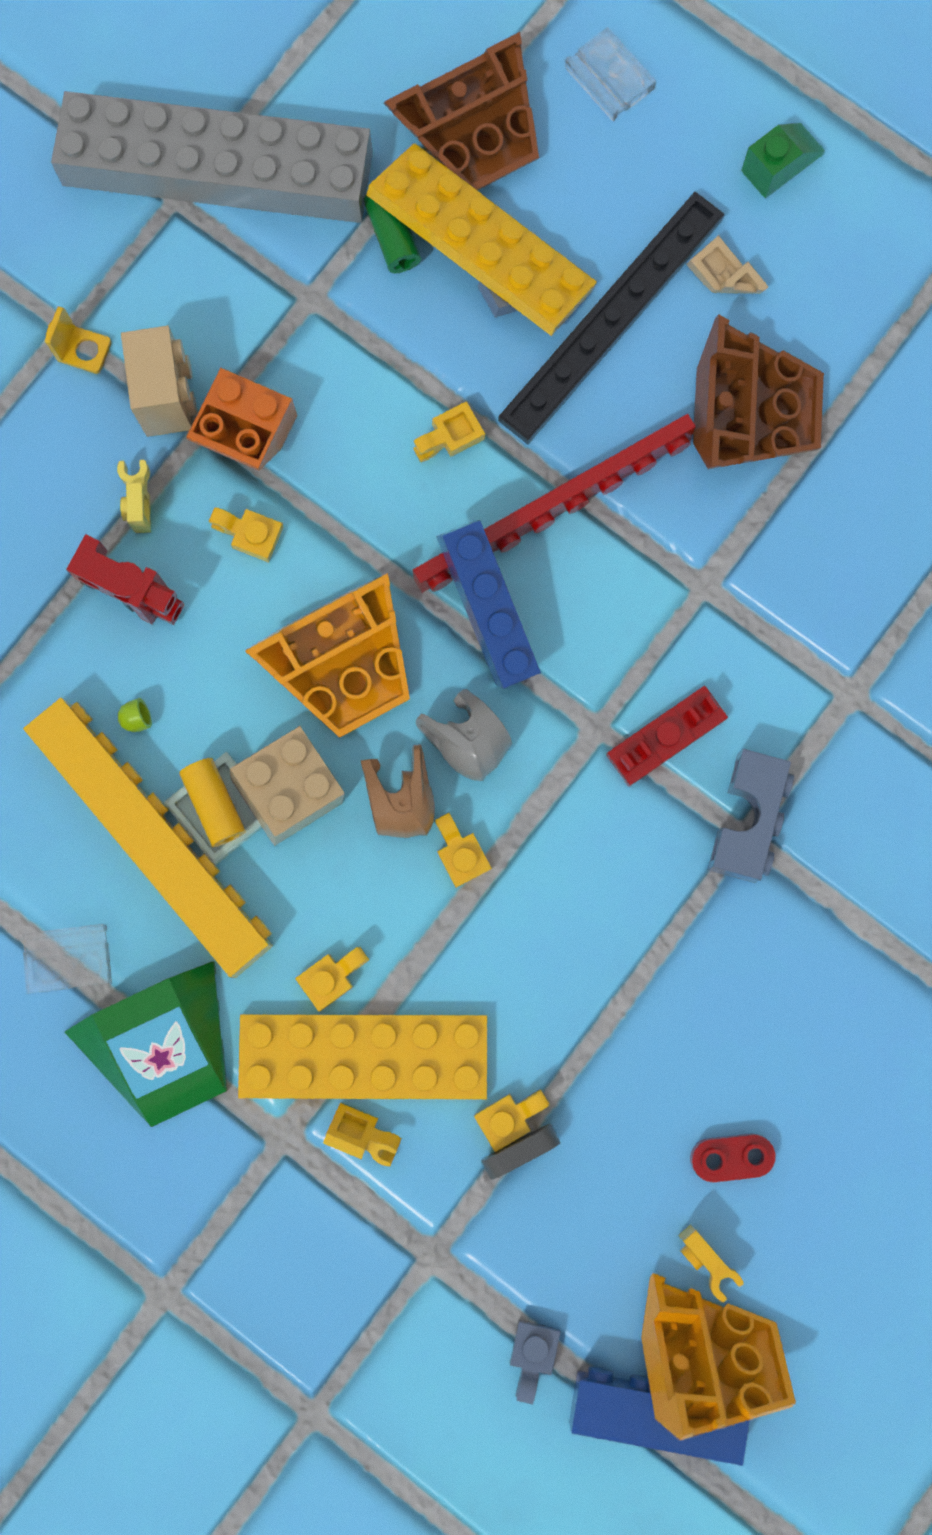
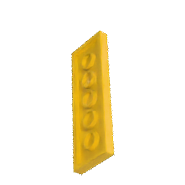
[366,143,597,336]
[238,1014,487,1099]

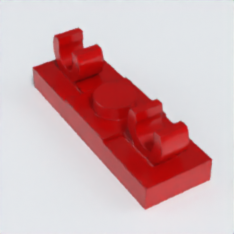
[606,685,728,787]

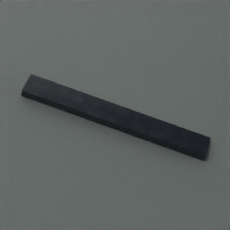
[498,191,725,445]

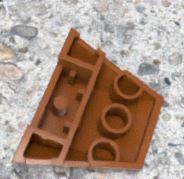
[384,32,539,191]
[693,315,824,469]

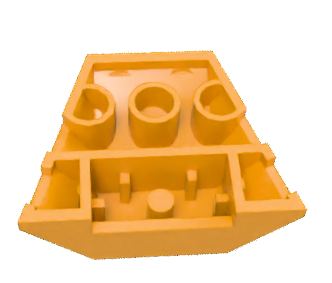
[245,573,410,738]
[641,1273,796,1440]

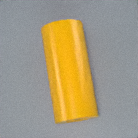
[179,758,246,847]

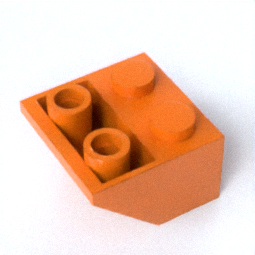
[186,367,297,471]

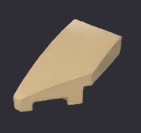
[686,235,768,294]

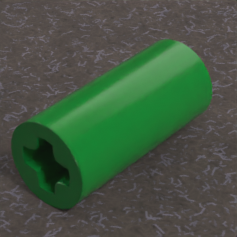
[363,195,421,273]

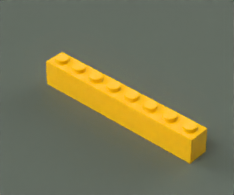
[23,697,273,978]

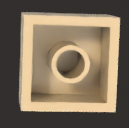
[121,325,197,437]
[230,726,345,846]

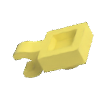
[117,459,151,533]

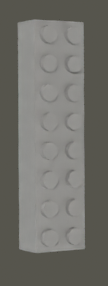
[51,91,373,223]

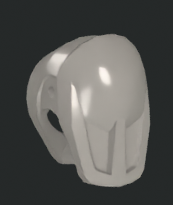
[416,689,512,781]

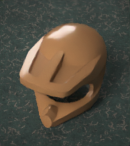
[361,744,435,838]

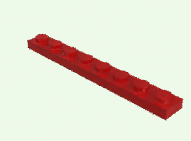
[413,413,696,593]

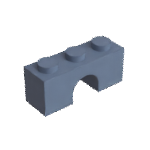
[707,749,794,883]

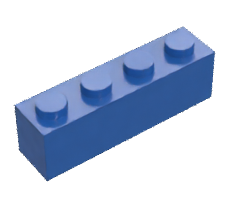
[436,520,541,689]
[569,1367,750,1466]

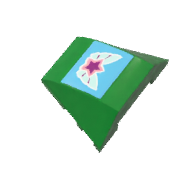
[65,961,228,1127]

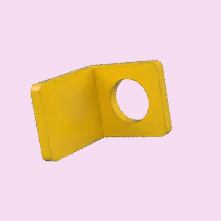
[45,306,112,374]

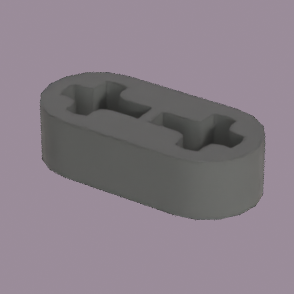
[481,1124,561,1180]

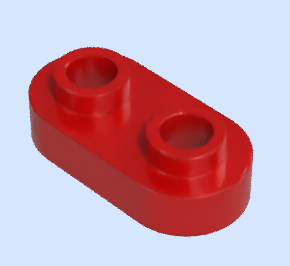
[690,1134,776,1182]

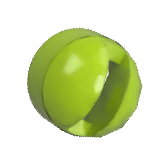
[117,698,152,732]

